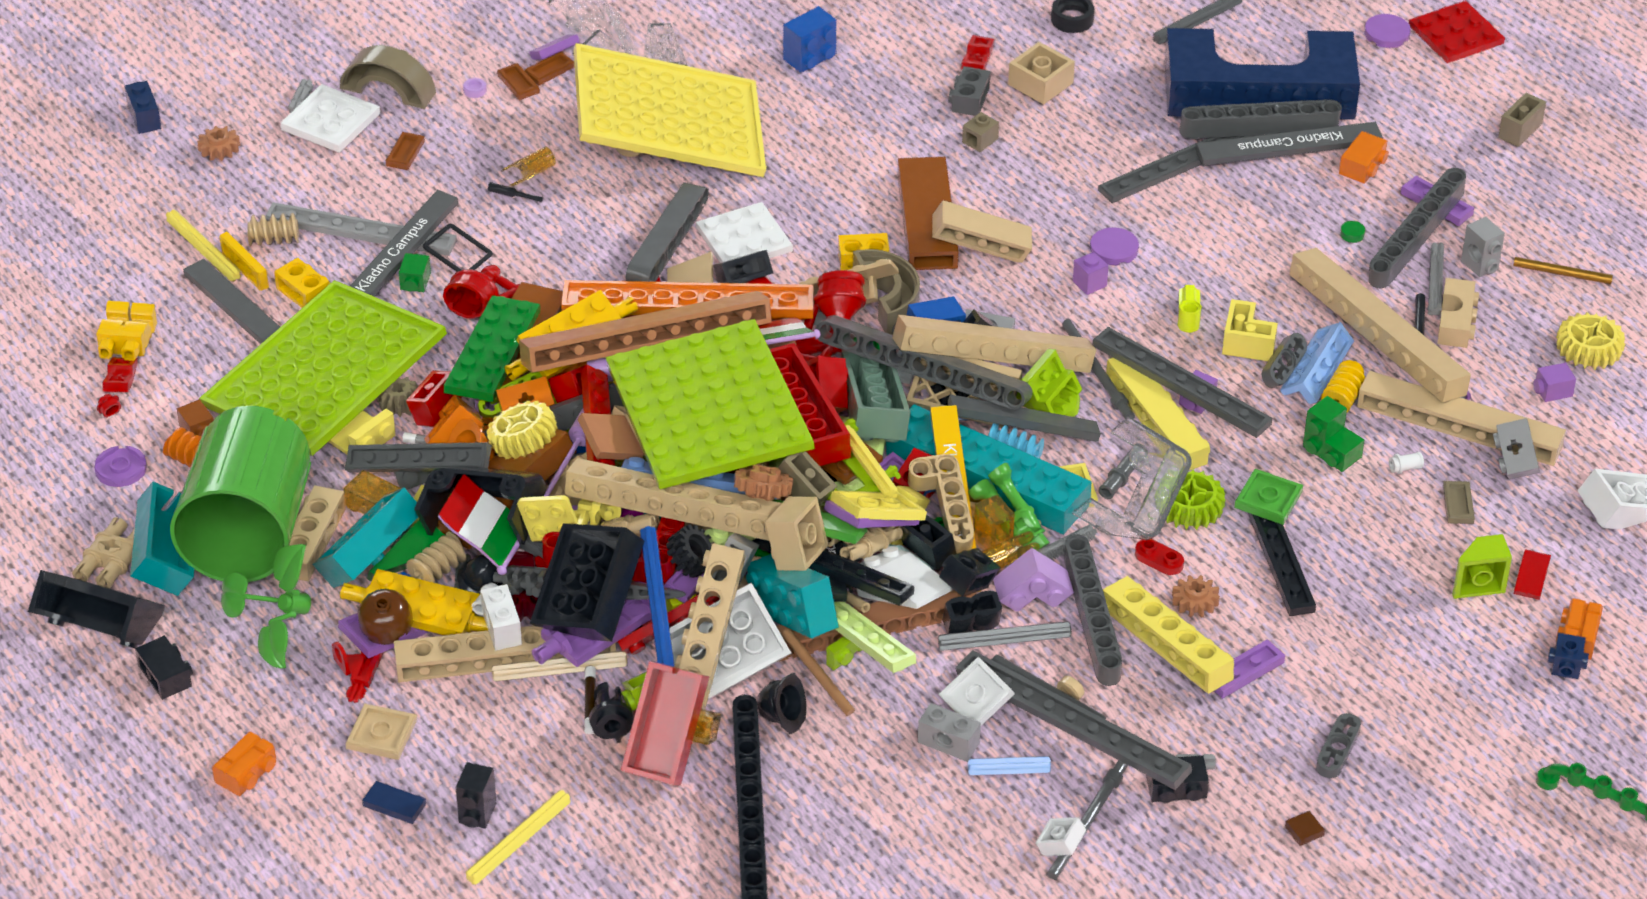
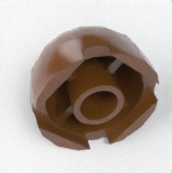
[358,589,413,645]

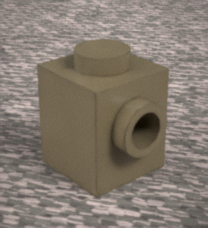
[962,112,999,153]

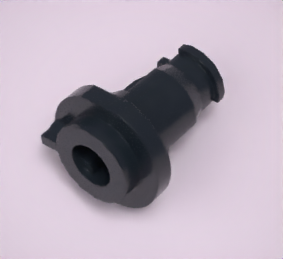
[589,682,634,743]

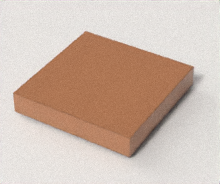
[577,413,644,460]

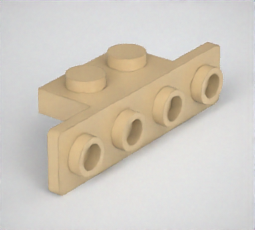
[799,259,899,305]

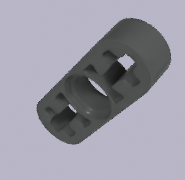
[1261,333,1307,388]
[1316,713,1361,778]

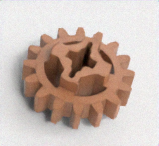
[734,464,793,501]

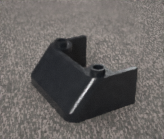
[414,466,546,545]
[28,570,165,648]

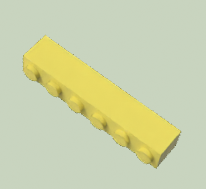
[1106,358,1210,472]

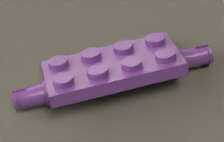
[532,581,651,667]

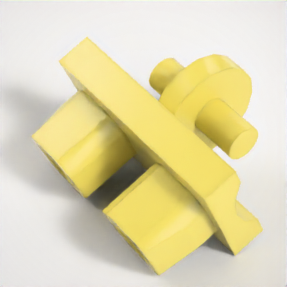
[577,499,622,526]

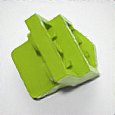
[1016,349,1082,417]

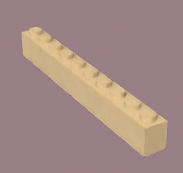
[1289,248,1471,402]

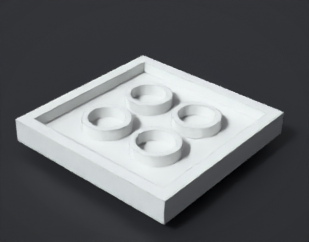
[280,84,380,153]
[696,202,793,263]

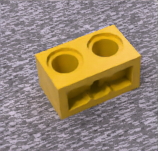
[838,233,890,270]
[274,257,330,308]

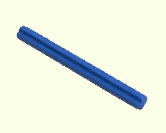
[640,526,675,667]

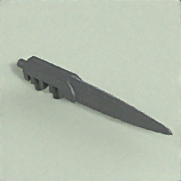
[493,565,686,600]

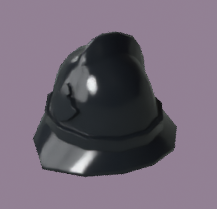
[457,555,503,594]
[757,672,807,734]

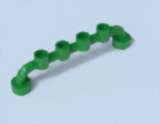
[1536,763,1647,821]

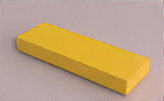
[220,232,269,291]

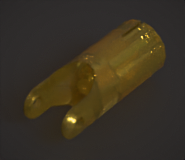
[501,147,556,186]
[982,531,1040,569]

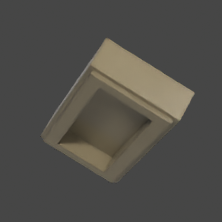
[1443,481,1475,524]

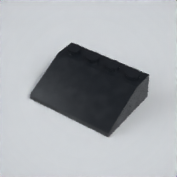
[530,523,644,642]

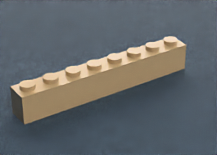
[892,315,1096,373]
[1357,371,1566,466]

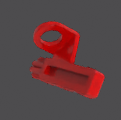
[332,641,384,703]

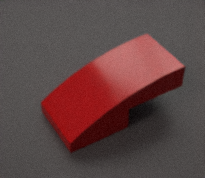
[961,35,995,70]
[102,357,138,392]
[1513,549,1551,600]

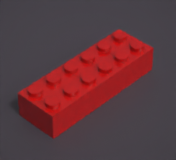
[770,343,851,466]

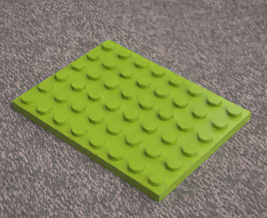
[199,280,447,456]
[606,319,814,490]

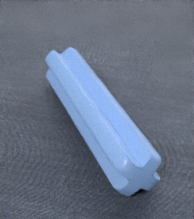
[968,756,1051,776]

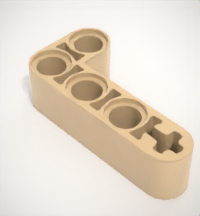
[908,454,974,554]

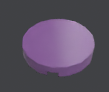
[1364,14,1411,48]
[1090,227,1139,266]
[94,446,147,487]

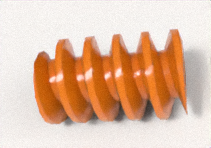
[163,427,201,467]

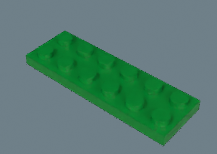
[444,295,540,402]

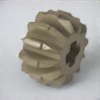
[377,377,418,418]

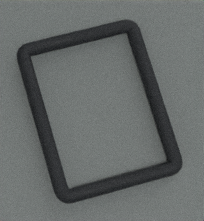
[423,223,493,272]

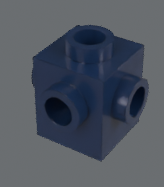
[1548,633,1589,679]

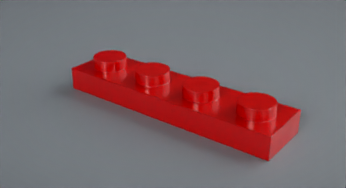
[617,595,720,655]

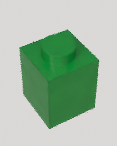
[399,253,431,292]

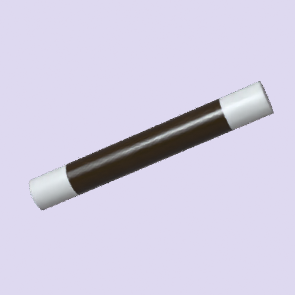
[584,666,596,734]

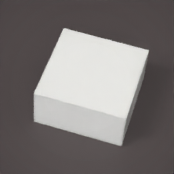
[1036,817,1086,856]

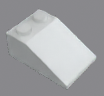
[1578,469,1647,529]
[857,547,953,609]

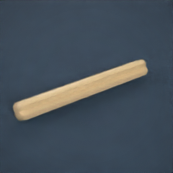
[492,651,627,682]

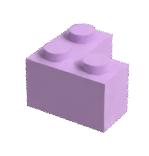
[993,548,1074,611]

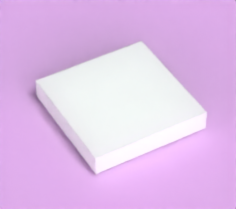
[939,657,1015,726]

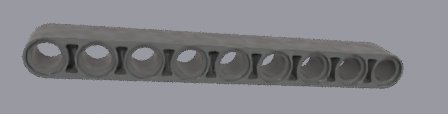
[815,315,1033,410]

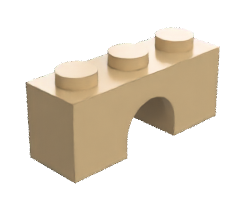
[1437,278,1479,348]

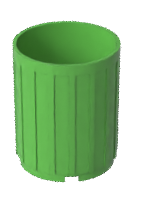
[170,406,311,582]

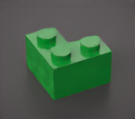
[1303,396,1365,472]

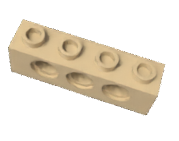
[289,485,346,582]

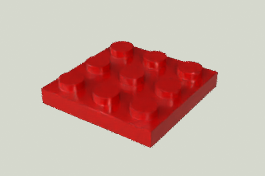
[1409,0,1505,64]

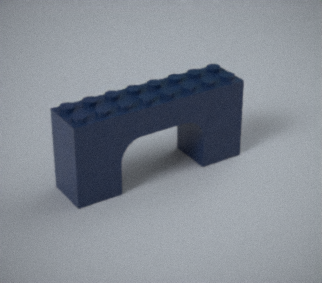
[1164,28,1360,120]

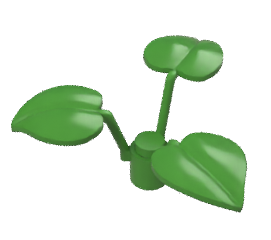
[221,544,311,669]

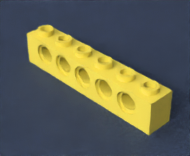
[1103,576,1234,694]

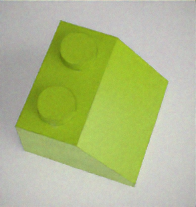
[1452,534,1512,599]

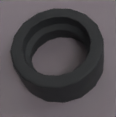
[1051,0,1095,34]

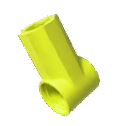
[1177,285,1202,333]

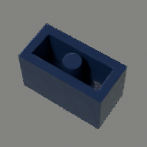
[124,80,162,134]

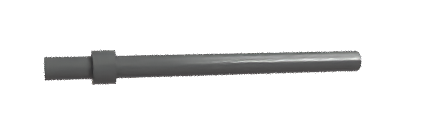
[1062,319,1135,421]
[1047,760,1128,880]

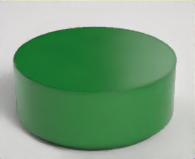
[1340,221,1365,243]

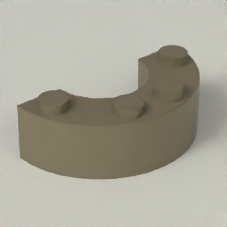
[340,45,436,109]
[853,249,920,335]

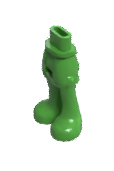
[968,462,1050,551]

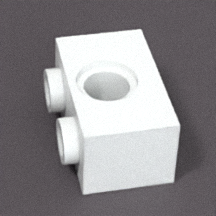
[481,584,522,651]

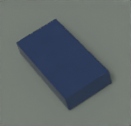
[362,781,426,824]

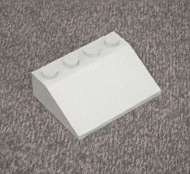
[669,583,791,700]

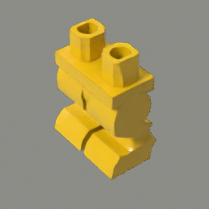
[96,300,157,361]

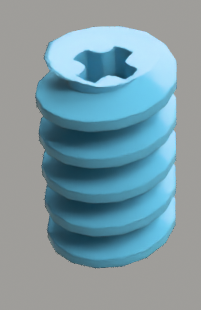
[988,423,1044,459]

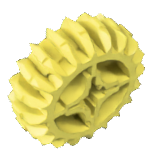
[1556,311,1625,370]
[486,401,558,459]

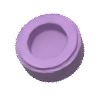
[463,78,487,98]

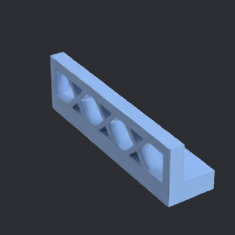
[1280,322,1354,404]

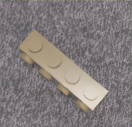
[932,200,1032,263]

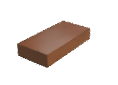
[524,51,574,86]
[497,63,540,101]
[385,132,425,171]

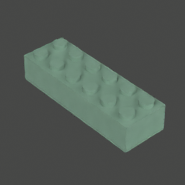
[841,350,910,442]

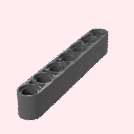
[1179,100,1342,139]
[1368,168,1466,288]
[626,182,709,282]
[1064,534,1122,686]

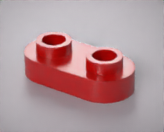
[1135,539,1184,575]

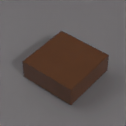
[1285,811,1325,846]

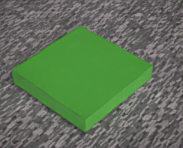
[1234,469,1304,525]

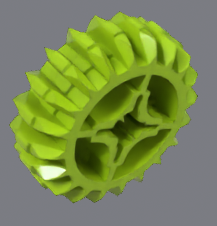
[1154,468,1226,530]

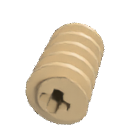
[247,213,299,246]
[407,532,466,583]

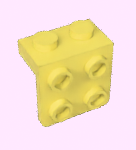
[328,409,395,455]
[517,495,590,542]

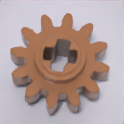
[197,126,240,161]
[1172,575,1220,617]

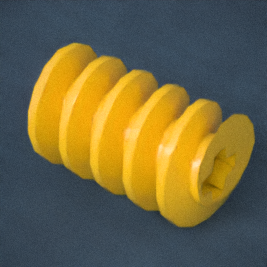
[1321,360,1365,412]

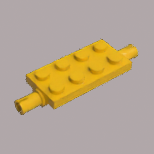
[505,290,638,380]
[340,569,488,635]

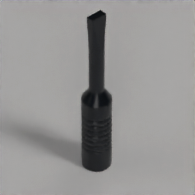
[488,182,543,203]

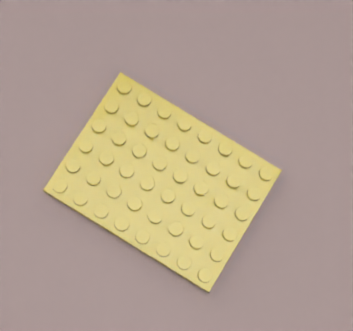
[573,43,766,177]

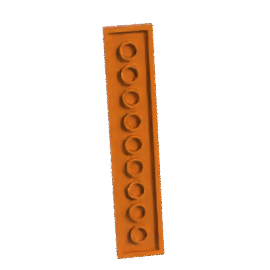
[561,280,813,320]

